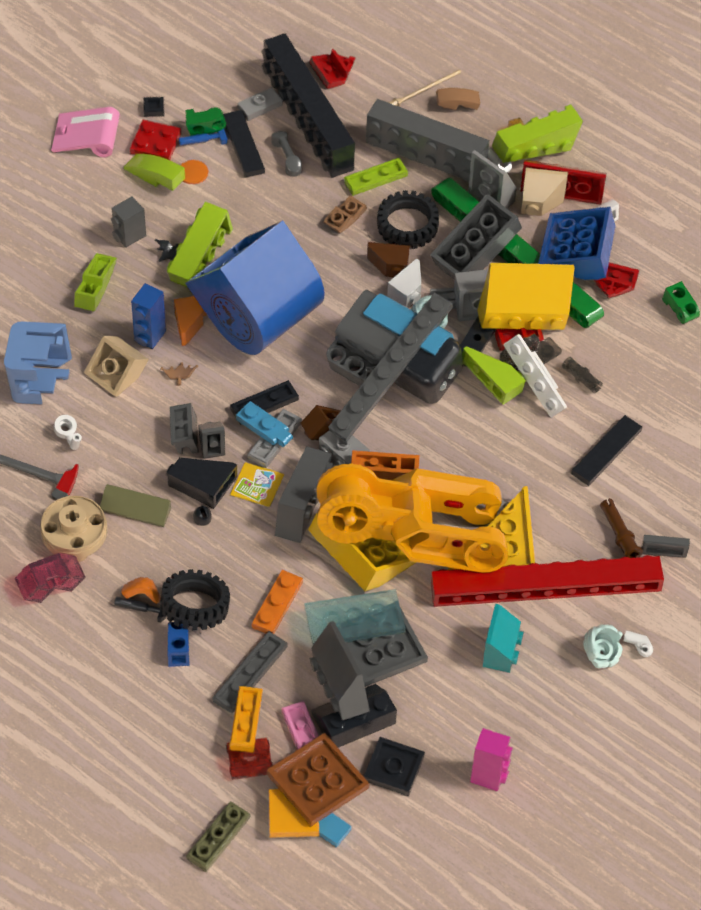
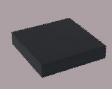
[364,737,425,797]

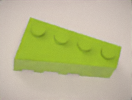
[491,104,583,163]
[167,202,233,288]

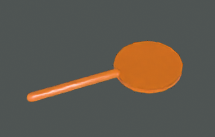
[180,160,209,184]

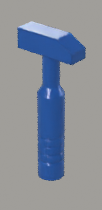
[178,129,228,146]

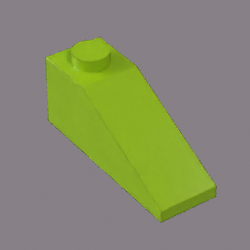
[462,346,526,405]

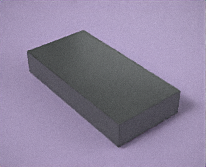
[641,534,690,558]

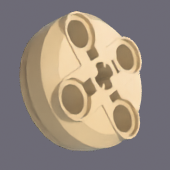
[40,496,107,562]

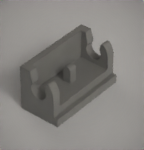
[170,403,199,454]

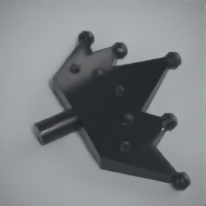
[155,239,179,262]

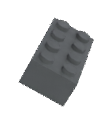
[430,194,522,280]

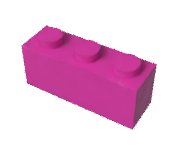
[470,728,513,791]

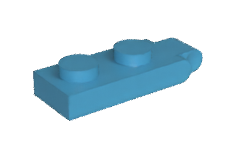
[236,401,293,447]

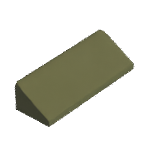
[100,484,171,527]

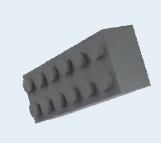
[366,99,489,181]

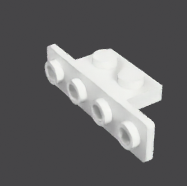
[504,334,567,417]

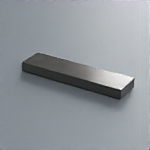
[213,631,288,714]

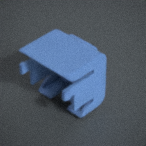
[4,321,72,405]

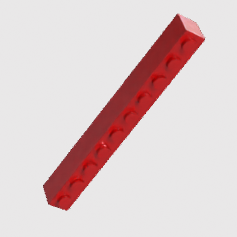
[430,555,664,607]

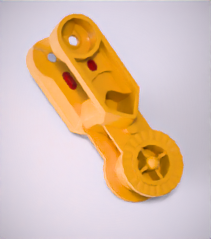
[316,463,508,572]

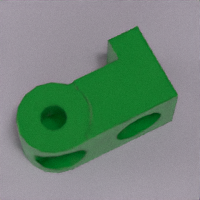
[185,107,226,136]
[662,281,700,324]

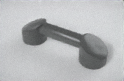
[271,131,302,177]

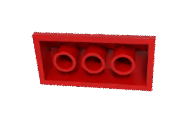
[520,160,607,205]

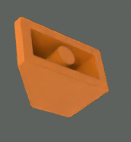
[174,296,207,346]

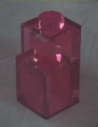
[14,553,86,603]

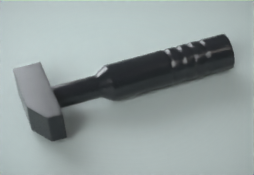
[115,597,167,622]

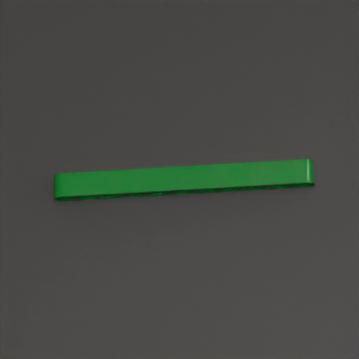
[431,177,604,329]

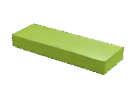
[344,158,408,196]

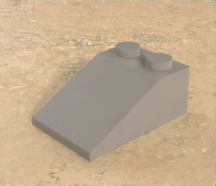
[468,150,517,208]

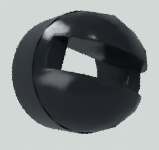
[193,506,212,526]

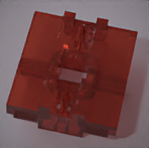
[226,737,273,780]

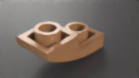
[436,88,480,110]
[323,195,367,233]

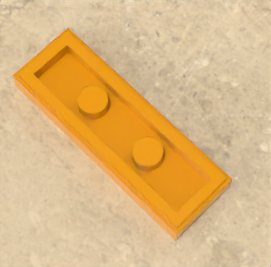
[229,686,263,752]

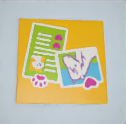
[230,462,285,507]

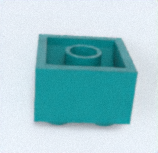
[482,604,524,673]

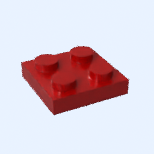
[130,119,181,160]

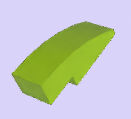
[124,154,185,191]
[74,253,117,312]

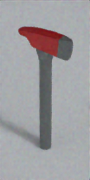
[0,454,79,500]

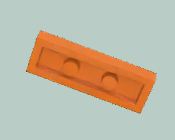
[252,570,303,634]

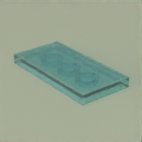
[304,589,405,645]

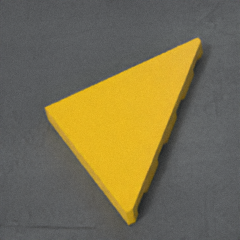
[447,486,535,570]

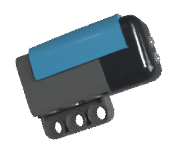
[326,290,463,404]

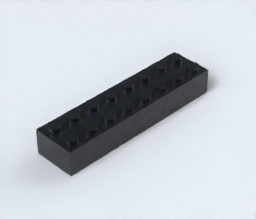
[262,33,355,178]

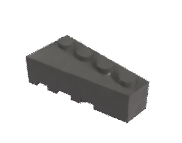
[275,446,334,543]

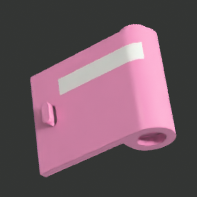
[51,107,120,157]

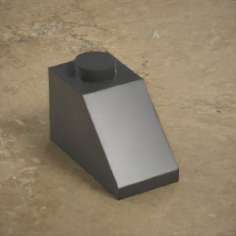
[198,421,225,459]

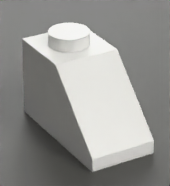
[387,258,421,308]

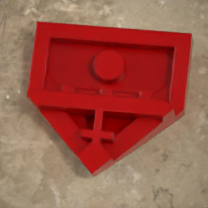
[309,49,356,89]
[593,262,639,298]

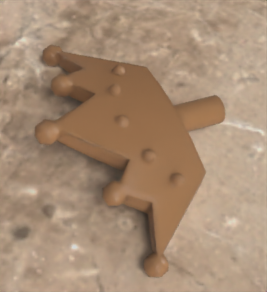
[160,362,198,386]

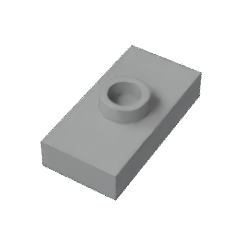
[238,88,282,121]

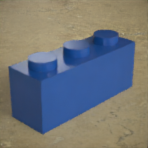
[131,283,166,349]

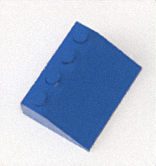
[539,206,616,280]

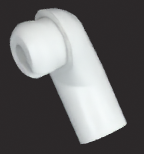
[623,630,653,657]

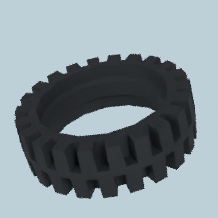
[377,190,439,249]
[160,569,230,630]

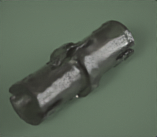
[562,356,603,394]

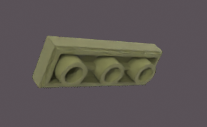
[186,801,250,872]

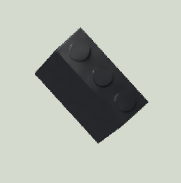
[311,684,397,748]

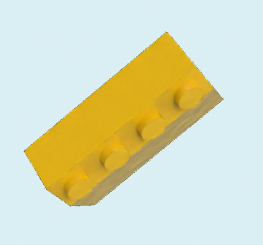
[477,263,574,330]
[308,511,417,591]

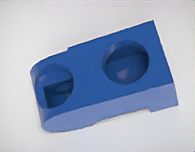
[168,622,190,667]

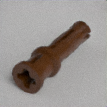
[600,498,643,558]

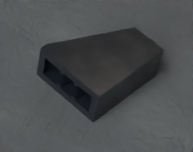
[166,457,238,509]

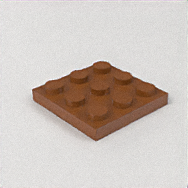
[267,733,370,826]

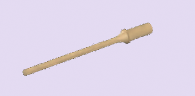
[388,70,461,106]

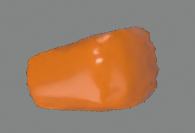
[121,577,160,604]

